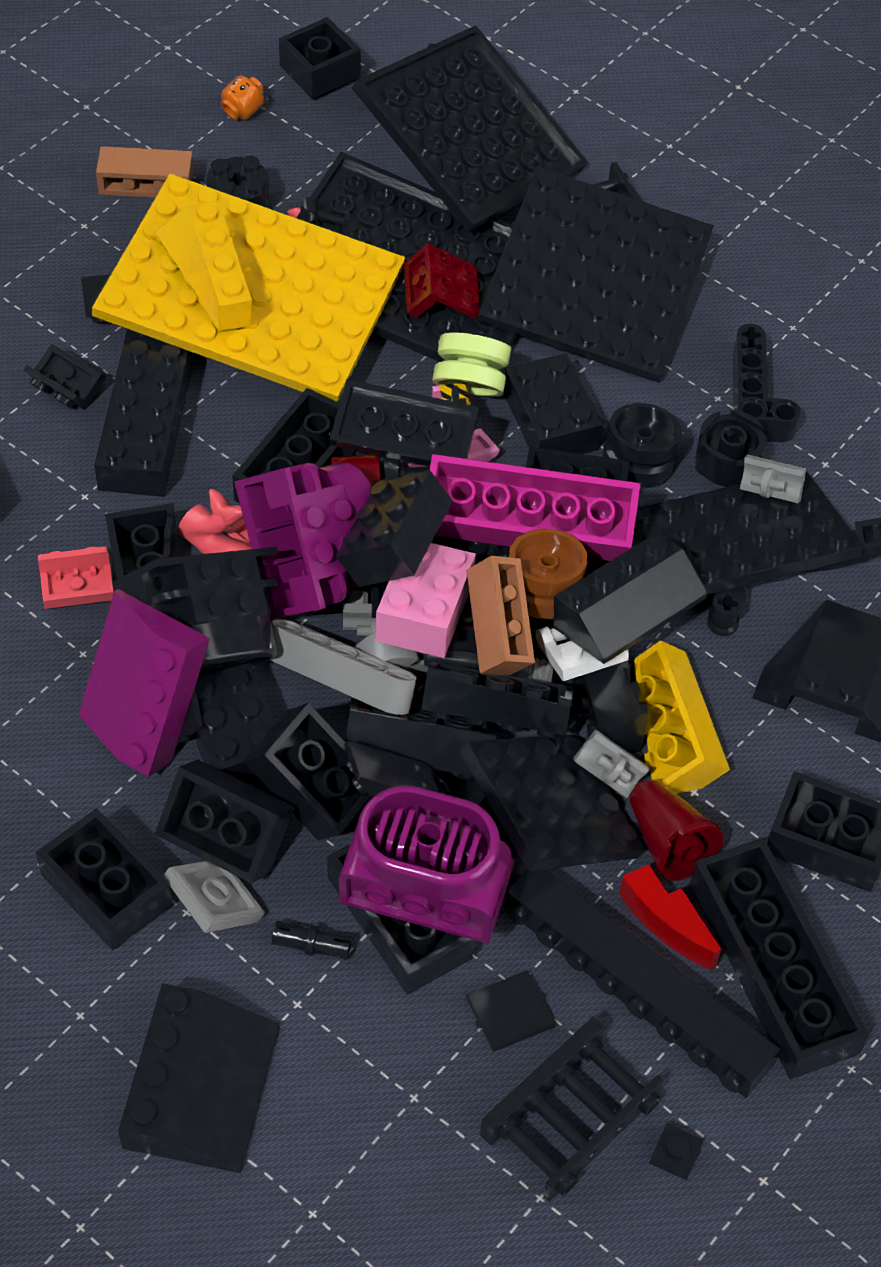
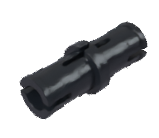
[272,920,352,960]

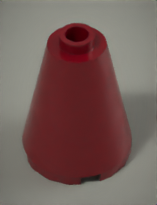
[630,780,724,881]

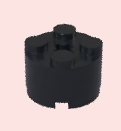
[206,155,269,208]
[695,410,767,487]

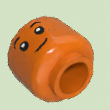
[220,76,265,120]

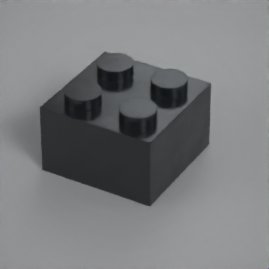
[279,17,361,99]

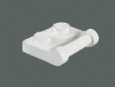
[536,627,629,681]

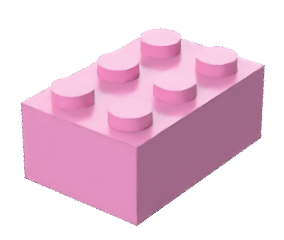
[375,543,476,658]

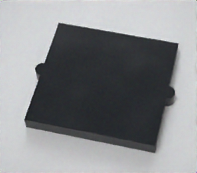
[466,970,555,1052]

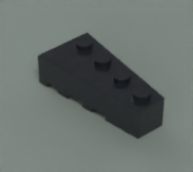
[105,503,176,580]

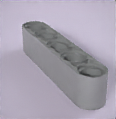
[271,619,417,715]

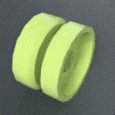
[432,333,511,397]

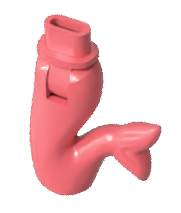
[177,489,252,554]

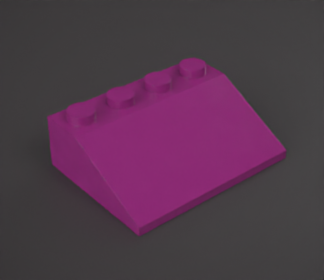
[79,589,210,777]

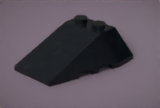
[752,600,881,742]

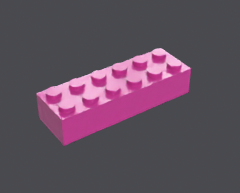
[430,454,641,561]

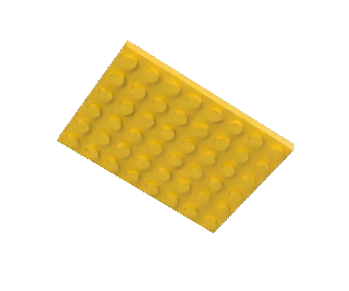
[92,174,405,403]

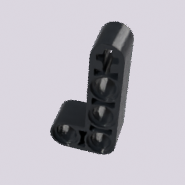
[732,324,801,443]

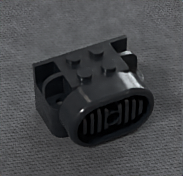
[112,547,279,677]

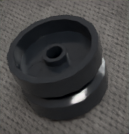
[602,403,682,487]

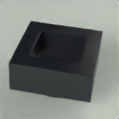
[649,1123,704,1181]

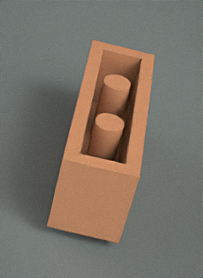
[96,146,194,198]
[466,556,535,675]

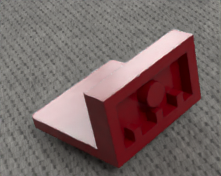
[404,243,480,319]

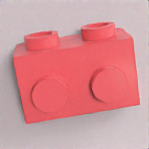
[38,546,114,609]

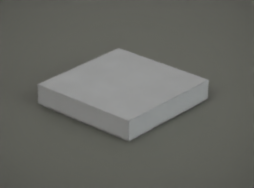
[163,861,265,933]

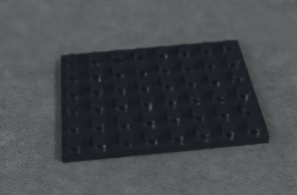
[296,151,517,362]

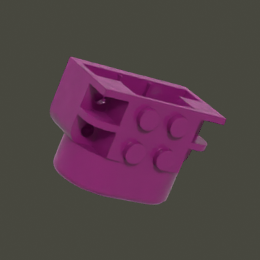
[234,462,372,618]
[339,786,515,944]

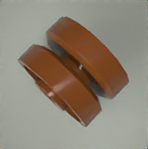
[509,528,587,619]

